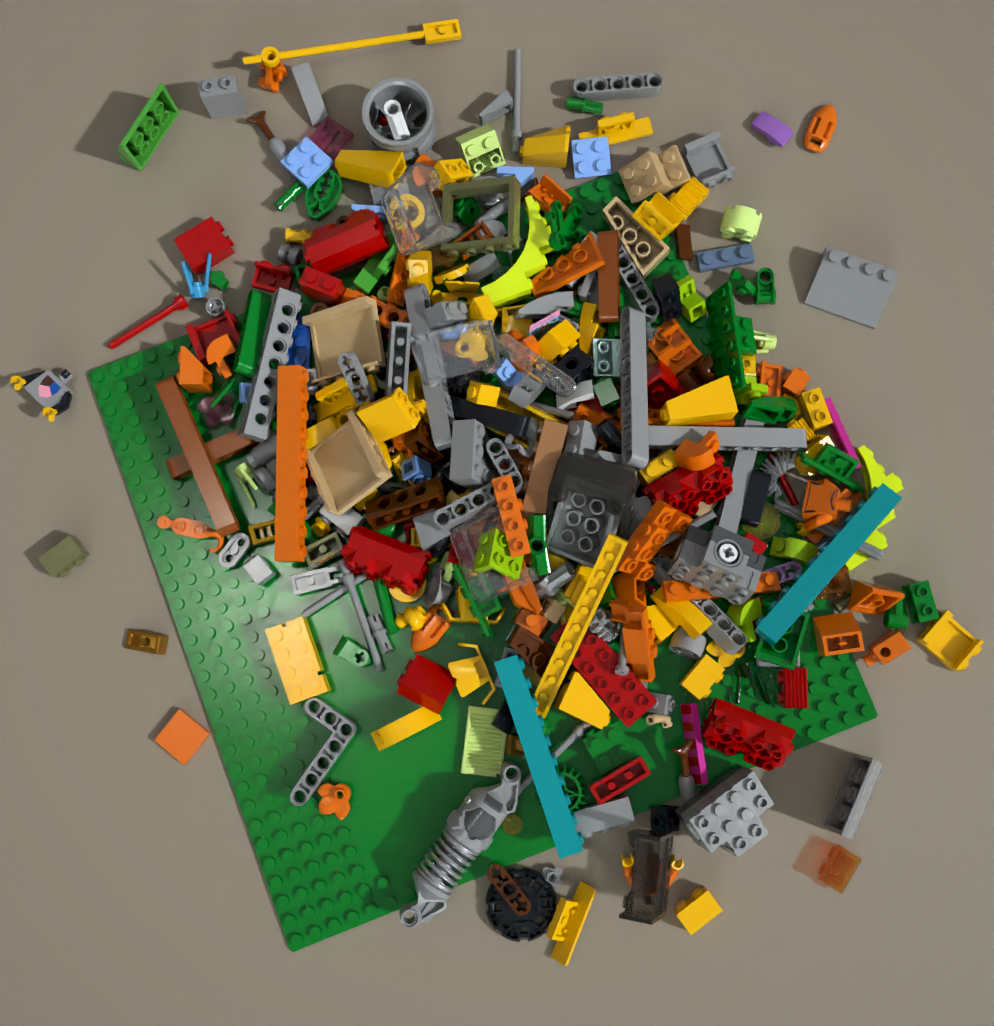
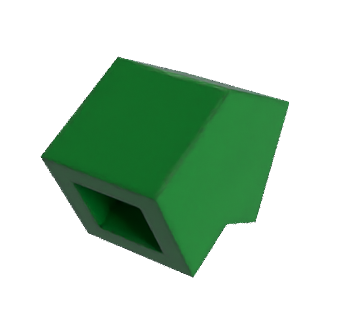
[210,270,230,292]

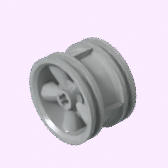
[362,77,436,165]

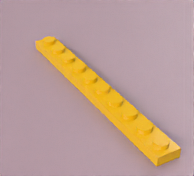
[534,533,629,719]

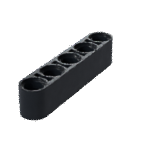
[450,395,531,437]

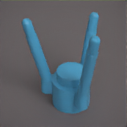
[181,253,212,298]

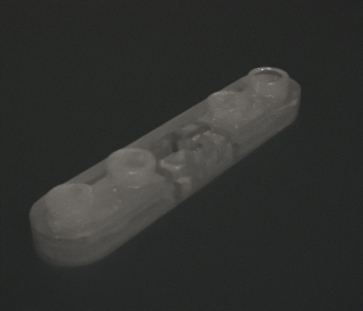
[492,333,576,397]

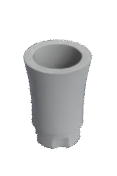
[246,429,277,470]

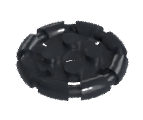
[485,867,557,942]

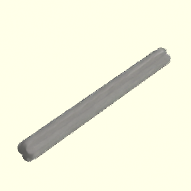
[773,499,884,561]

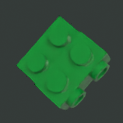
[582,719,636,775]

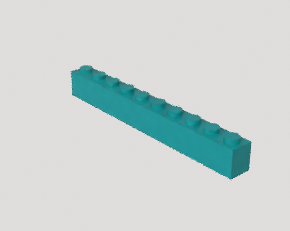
[754,483,902,647]
[494,654,585,859]

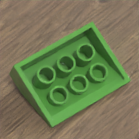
[117,83,180,171]

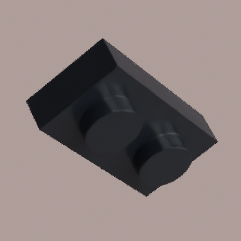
[491,699,515,735]

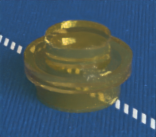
[503,814,523,835]

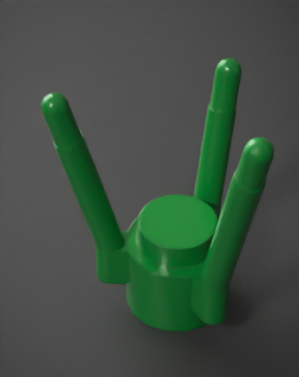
[210,374,246,419]

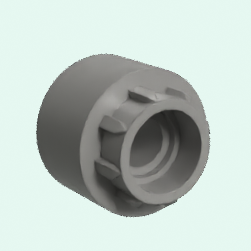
[668,625,707,660]

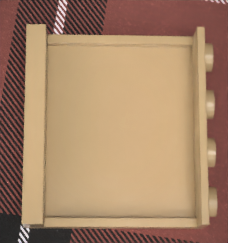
[302,296,386,387]
[306,409,393,515]

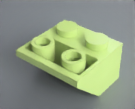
[455,123,506,178]

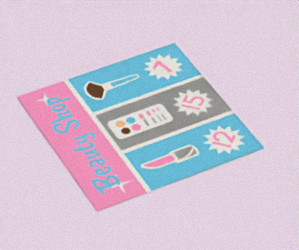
[529,310,560,340]

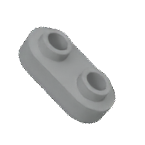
[218,533,251,568]

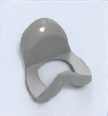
[504,417,539,458]

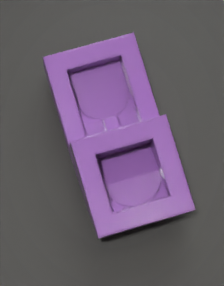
[751,111,793,147]

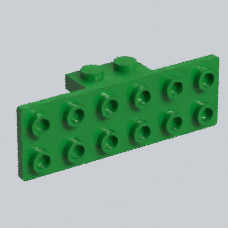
[706,281,757,394]

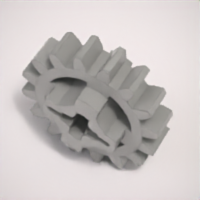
[589,607,619,642]

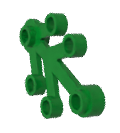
[544,200,582,254]

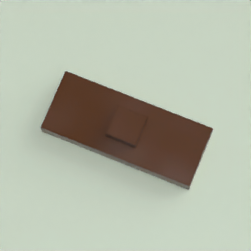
[675,224,693,261]

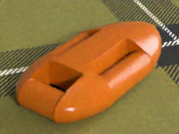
[803,104,837,153]
[411,604,454,652]

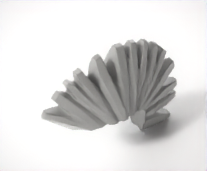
[759,451,797,502]

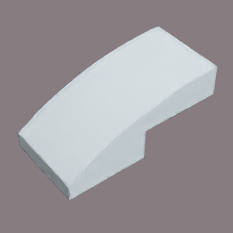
[556,380,595,410]

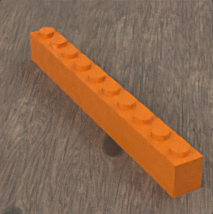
[275,365,309,563]

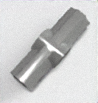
[533,562,576,601]

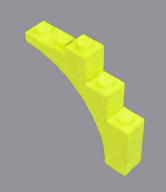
[481,195,555,309]
[842,445,904,572]

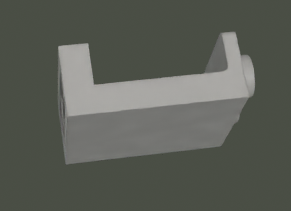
[198,75,248,119]
[682,131,736,190]

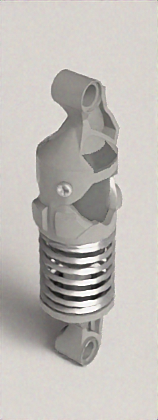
[399,761,525,928]

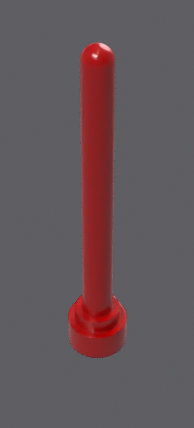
[108,294,189,349]

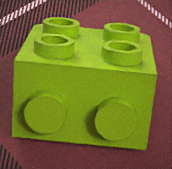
[473,529,524,580]

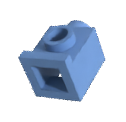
[401,455,432,484]

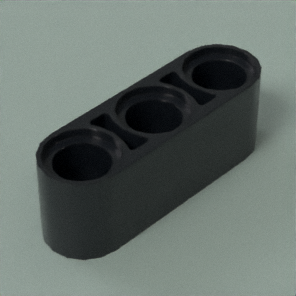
[739,469,772,528]

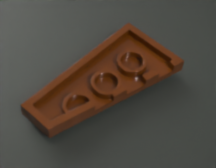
[506,624,574,694]

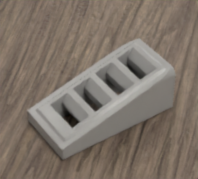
[479,89,513,126]

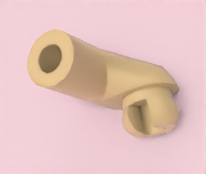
[646,713,672,728]

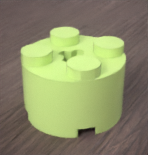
[720,205,762,244]

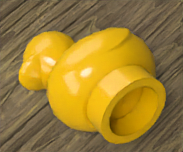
[395,605,428,631]

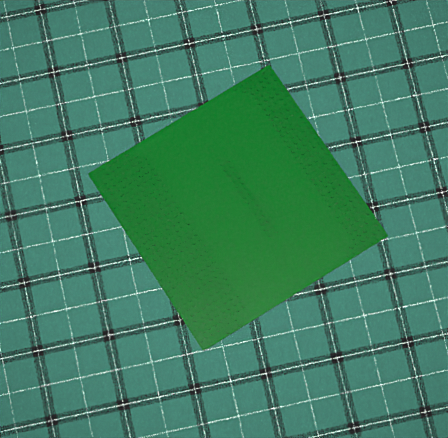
[88,172,878,952]

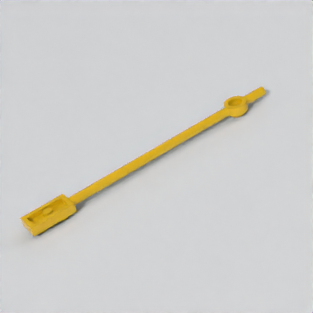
[242,19,462,68]

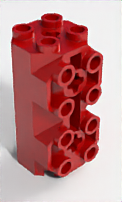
[302,209,390,275]
[641,452,733,517]
[340,525,432,596]
[701,697,795,771]

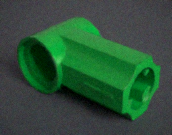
[883,590,909,629]

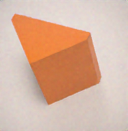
[848,581,905,616]

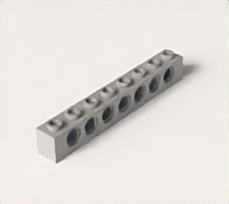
[238,288,302,442]

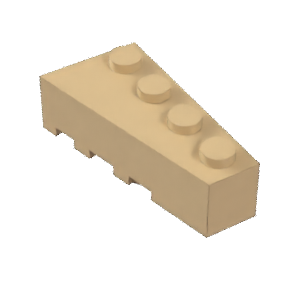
[603,196,670,279]

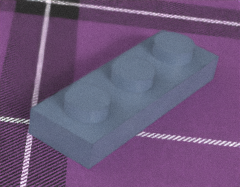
[695,243,755,273]

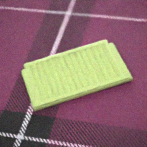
[461,705,507,777]

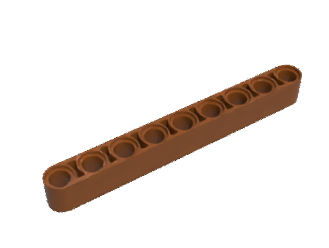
[155,375,241,538]

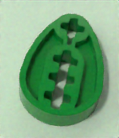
[305,169,343,222]

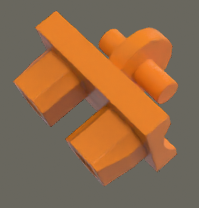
[258,57,288,93]

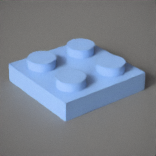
[280,136,334,189]
[571,136,611,179]

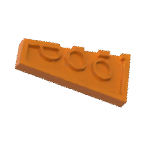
[531,232,605,299]

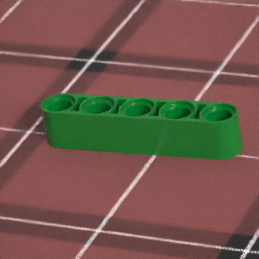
[233,289,271,378]

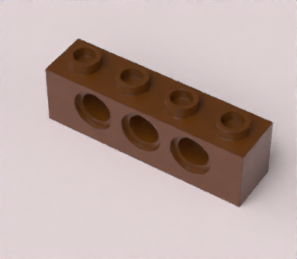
[365,477,447,531]

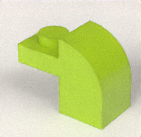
[676,274,707,323]
[734,375,768,406]
[769,536,819,565]
[727,597,763,642]

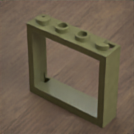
[441,175,521,258]

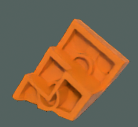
[647,318,704,378]

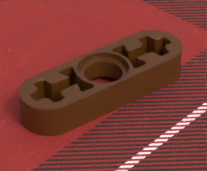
[487,862,531,916]

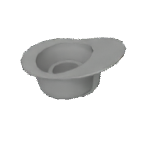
[425,567,453,607]

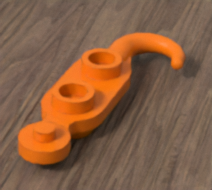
[157,516,225,553]

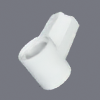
[384,100,410,140]

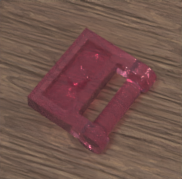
[310,116,354,165]

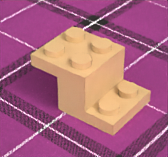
[618,145,691,205]

